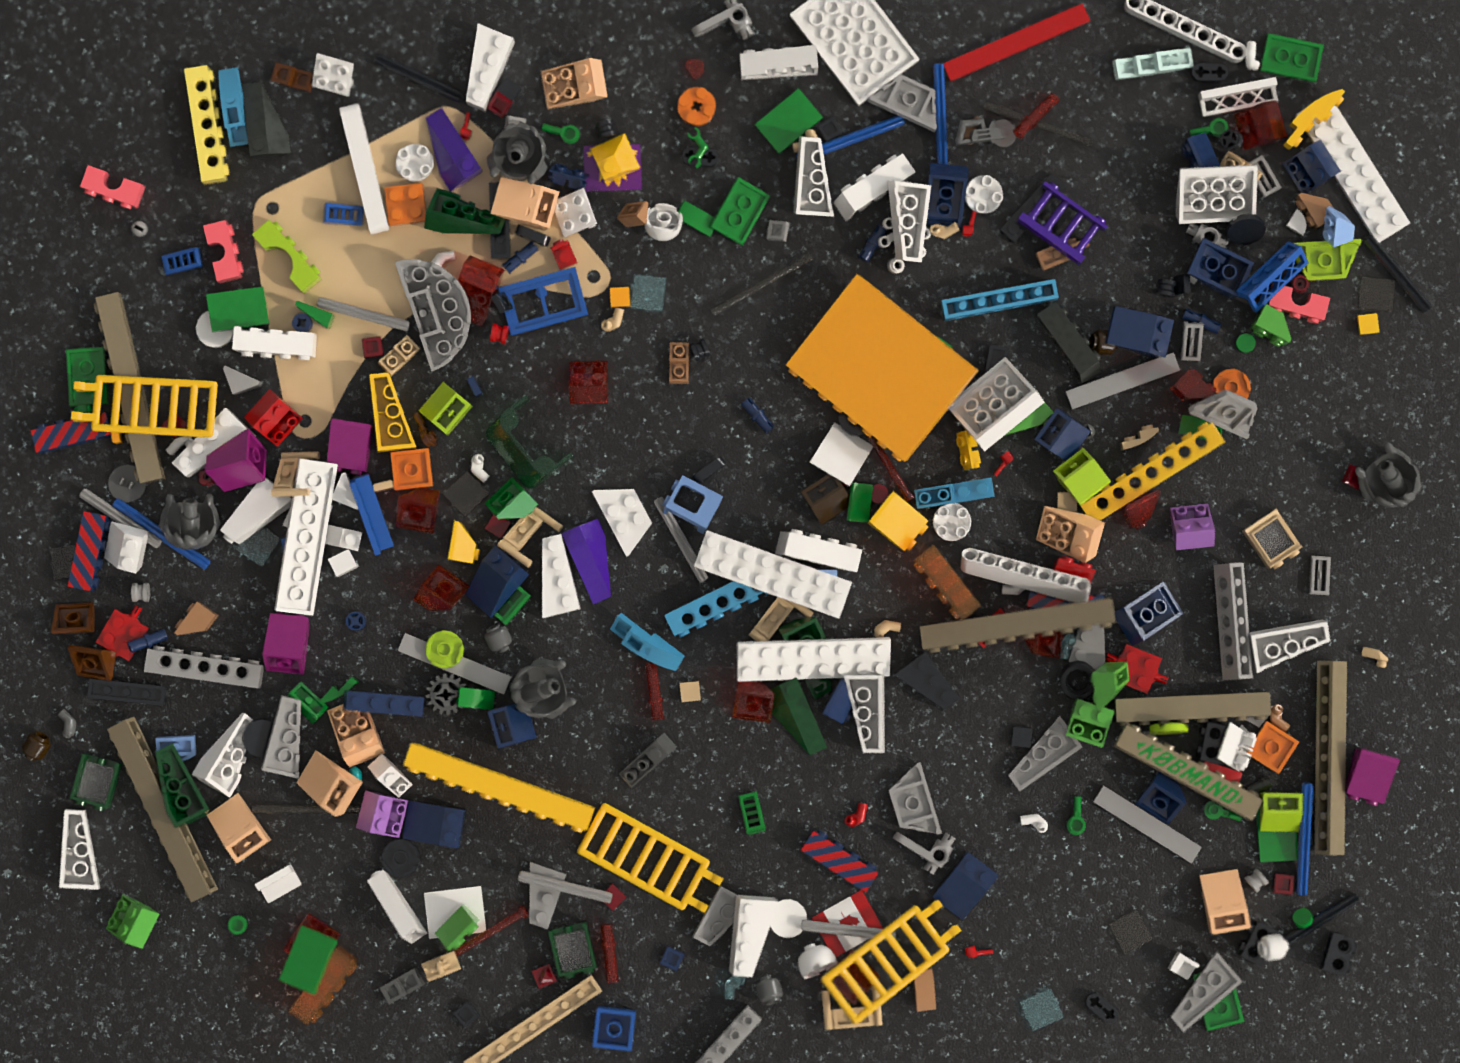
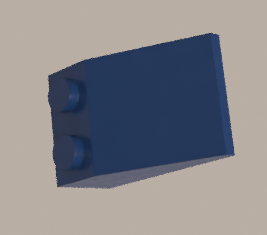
[926,163,968,228]
[1187,238,1254,299]
[1105,306,1174,358]
[465,545,529,618]
[1114,581,1183,646]
[403,800,466,848]
[932,851,999,920]

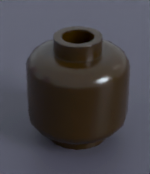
[1089,329,1118,355]
[22,731,51,761]

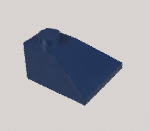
[822,679,853,724]
[1135,771,1187,825]

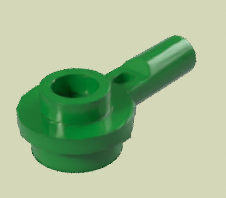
[1190,118,1228,137]
[542,123,580,144]
[1067,796,1086,835]
[1204,800,1242,821]

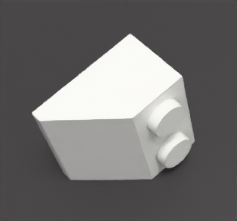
[104,522,149,573]

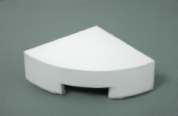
[1286,209,1306,236]

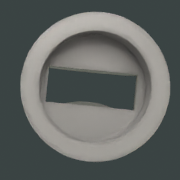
[131,221,148,237]

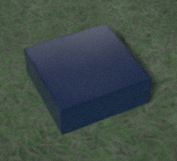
[467,376,483,397]
[659,945,685,971]

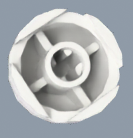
[645,203,683,241]
[798,943,838,979]

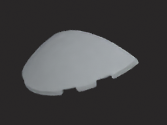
[395,259,471,371]

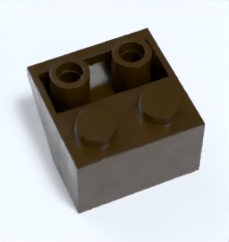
[801,474,849,525]

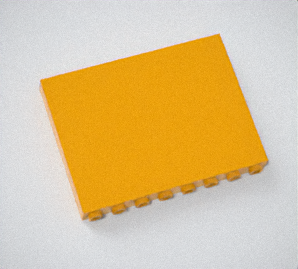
[786,274,979,461]

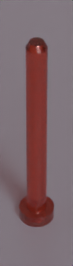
[865,434,915,502]
[453,905,529,957]

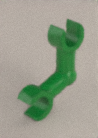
[687,127,708,169]

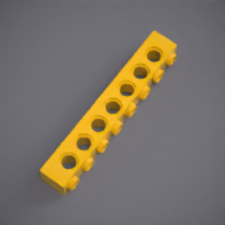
[1081,422,1225,520]

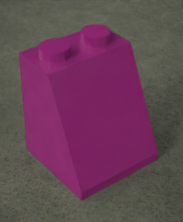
[327,419,374,475]
[204,429,267,492]
[263,612,310,675]
[1345,748,1400,806]

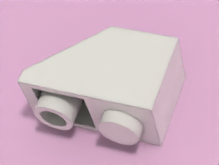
[368,753,413,798]

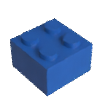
[593,1006,636,1051]

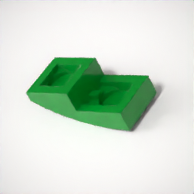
[677,201,714,237]
[320,677,359,703]
[456,687,495,710]

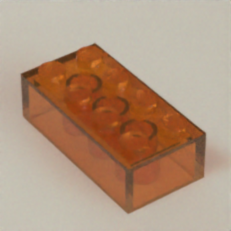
[913,545,981,620]
[289,946,359,1025]

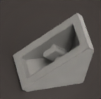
[223,366,262,396]

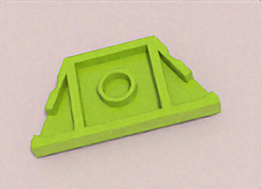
[1294,239,1361,281]

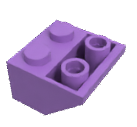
[1170,504,1215,550]
[356,790,409,838]

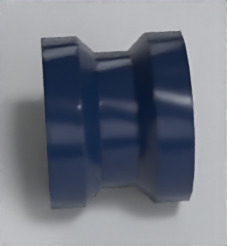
[292,313,313,332]
[346,612,366,631]

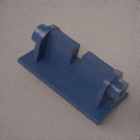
[548,164,590,190]

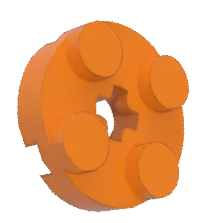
[678,87,716,126]

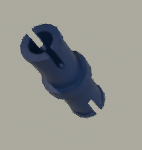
[858,224,888,263]
[502,241,539,274]
[1181,308,1221,334]
[741,397,775,434]
[127,629,168,653]

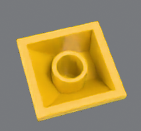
[590,133,640,184]
[448,521,480,564]

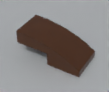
[271,63,314,92]

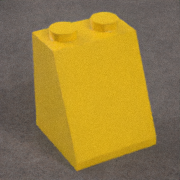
[868,492,928,551]

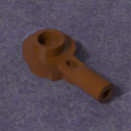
[413,412,438,448]

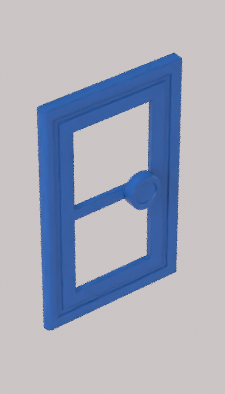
[498,267,588,336]

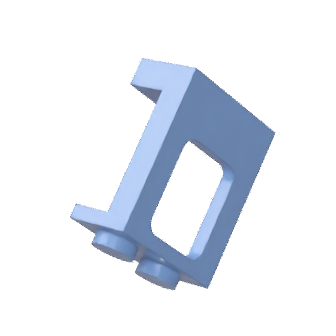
[662,475,723,534]

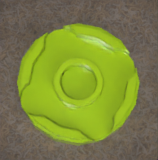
[425,630,464,669]
[1149,723,1188,735]

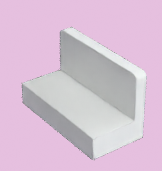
[255,864,301,903]

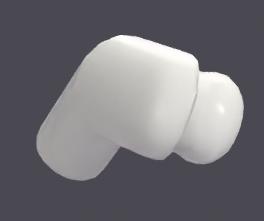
[1246,41,1260,71]

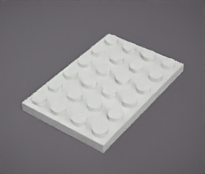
[790,0,920,106]

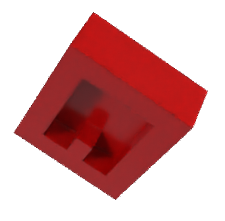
[550,239,578,271]

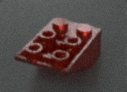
[458,256,505,327]

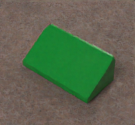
[847,482,873,523]
[287,682,329,724]

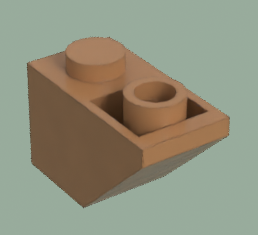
[1295,193,1333,230]
[174,602,218,635]

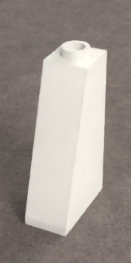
[220,477,292,544]
[367,870,427,944]

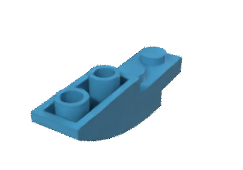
[219,67,248,147]
[914,478,995,509]
[610,613,685,671]

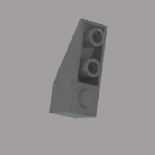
[619,733,677,788]

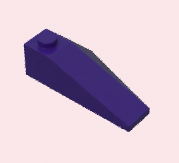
[426,108,483,192]
[561,519,611,604]

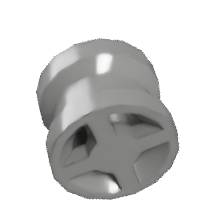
[131,583,150,602]
[1244,868,1268,893]

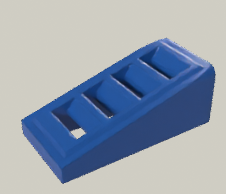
[323,203,364,226]
[162,247,203,275]

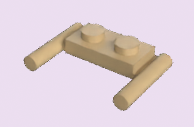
[271,451,320,497]
[497,507,563,567]
[749,597,814,641]
[821,986,883,1030]

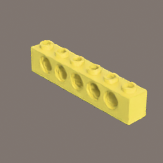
[184,65,229,184]

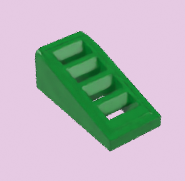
[295,301,335,329]
[738,791,766,835]

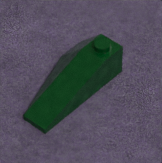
[424,188,505,234]
[778,616,832,699]
[762,677,827,755]
[155,743,209,828]

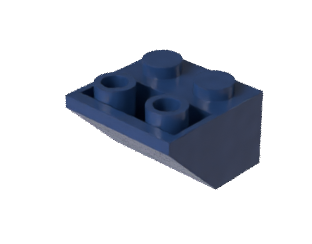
[1181,132,1221,168]
[1283,139,1341,194]
[1034,408,1091,461]
[488,704,537,748]

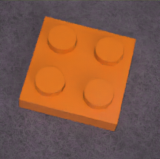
[384,183,426,226]
[390,448,433,491]
[1246,721,1299,774]

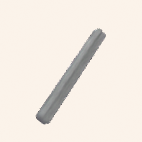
[317,297,410,331]
[79,489,162,548]
[654,497,708,583]
[518,871,612,903]
[801,920,896,940]

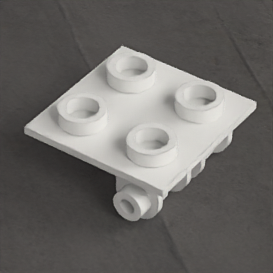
[312,53,354,96]
[554,188,597,238]
[1217,722,1257,771]

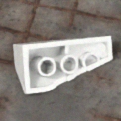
[192,713,253,797]

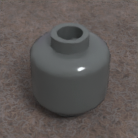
[484,623,512,653]
[755,975,783,1006]

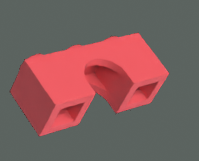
[80,165,145,210]
[203,220,244,283]
[1267,284,1330,324]

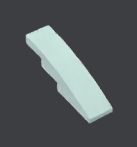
[1112,48,1194,80]

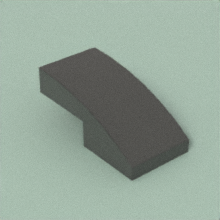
[380,967,425,1004]

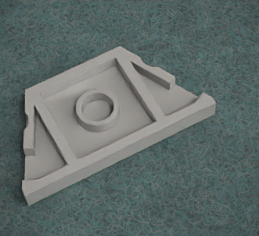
[868,74,937,132]
[1188,390,1257,439]
[888,762,942,834]

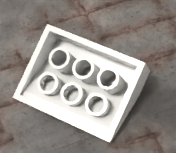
[1176,165,1258,224]
[949,357,1044,451]

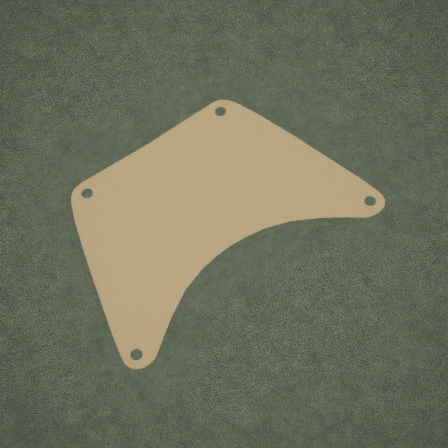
[253,106,611,439]

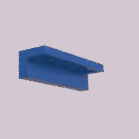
[1236,241,1309,312]
[350,474,394,555]

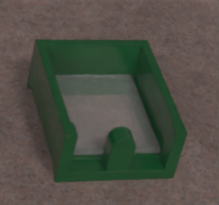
[70,753,123,811]
[548,921,597,979]

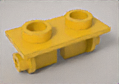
[956,430,981,471]

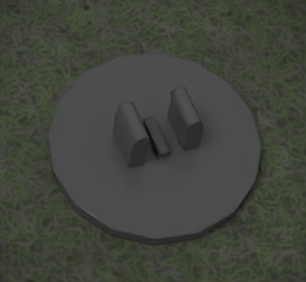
[108,465,147,503]

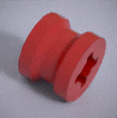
[490,323,509,344]

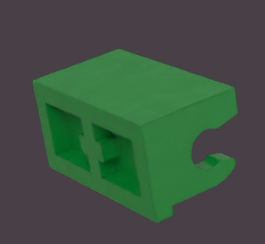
[494,586,532,625]

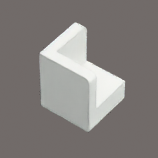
[328,550,359,577]
[1168,952,1199,980]

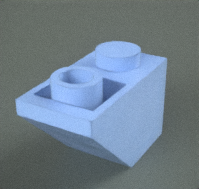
[1323,206,1355,247]

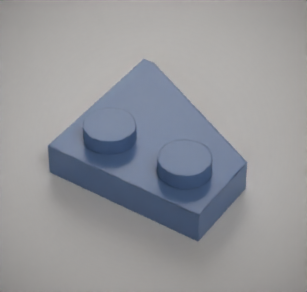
[156,735,197,762]

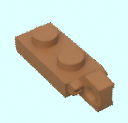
[1035,238,1089,271]

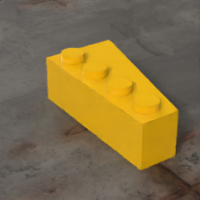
[369,373,416,453]

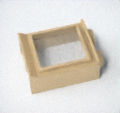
[1242,509,1302,570]

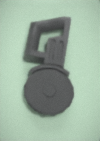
[955,118,1016,147]

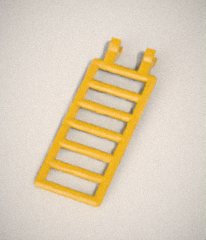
[71,375,218,438]
[577,803,724,913]
[821,900,961,1024]

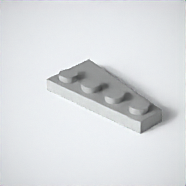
[261,695,301,779]
[1008,716,1082,792]
[1170,952,1242,1032]

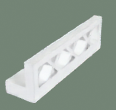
[1198,77,1278,117]

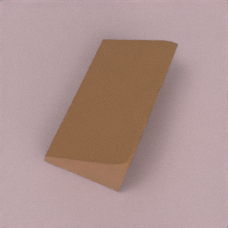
[617,201,648,227]

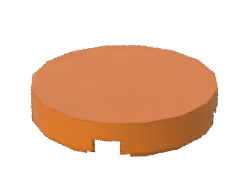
[1212,369,1251,399]

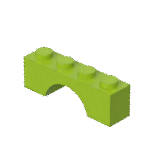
[252,220,321,294]

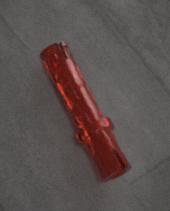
[1013,93,1059,139]
[645,662,664,721]
[600,924,619,983]

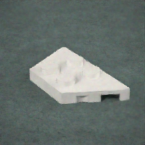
[592,489,652,557]

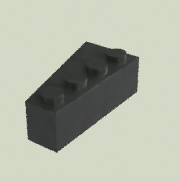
[1037,302,1101,385]

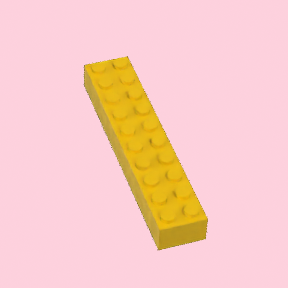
[404,743,596,833]

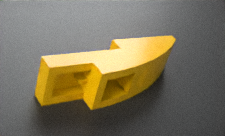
[1283,89,1345,150]

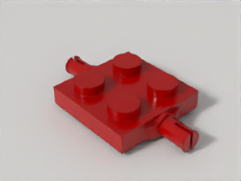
[96,605,149,661]
[1105,644,1169,694]

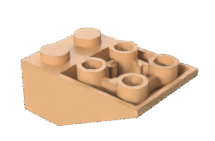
[541,58,607,109]
[490,177,559,231]
[1036,506,1105,563]
[327,704,385,768]
[296,751,362,817]
[207,793,271,863]
[1199,869,1251,934]

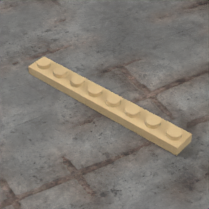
[463,975,602,1063]

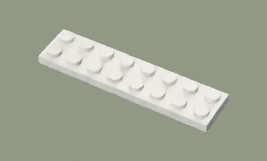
[1295,106,1410,242]
[274,458,338,616]
[694,531,852,619]
[737,637,891,681]

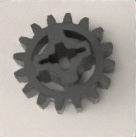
[426,673,466,715]

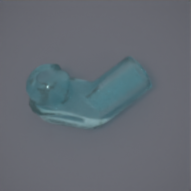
[1060,634,1077,660]
[725,976,745,999]

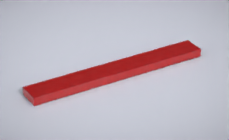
[943,3,1090,82]

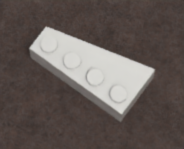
[466,24,515,112]

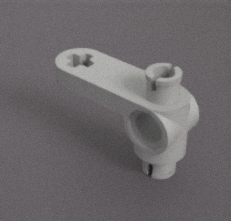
[691,0,754,40]
[1185,223,1229,284]
[893,831,956,875]

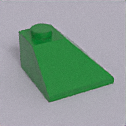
[484,477,538,519]

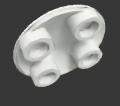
[396,144,434,182]
[965,175,1003,214]
[933,503,971,541]

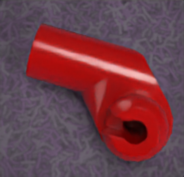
[844,803,868,827]

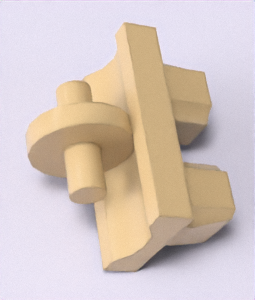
[421,951,461,982]

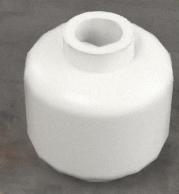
[1258,934,1288,961]

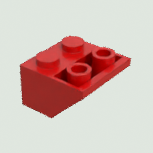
[244,389,303,447]
[1052,556,1096,583]

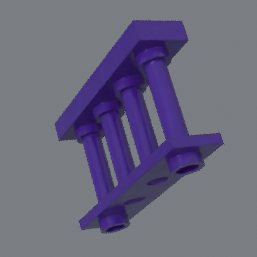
[1017,181,1108,265]

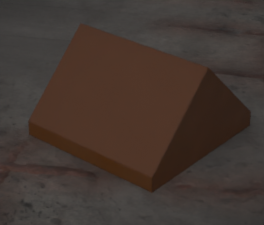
[51,602,96,634]
[67,645,116,681]

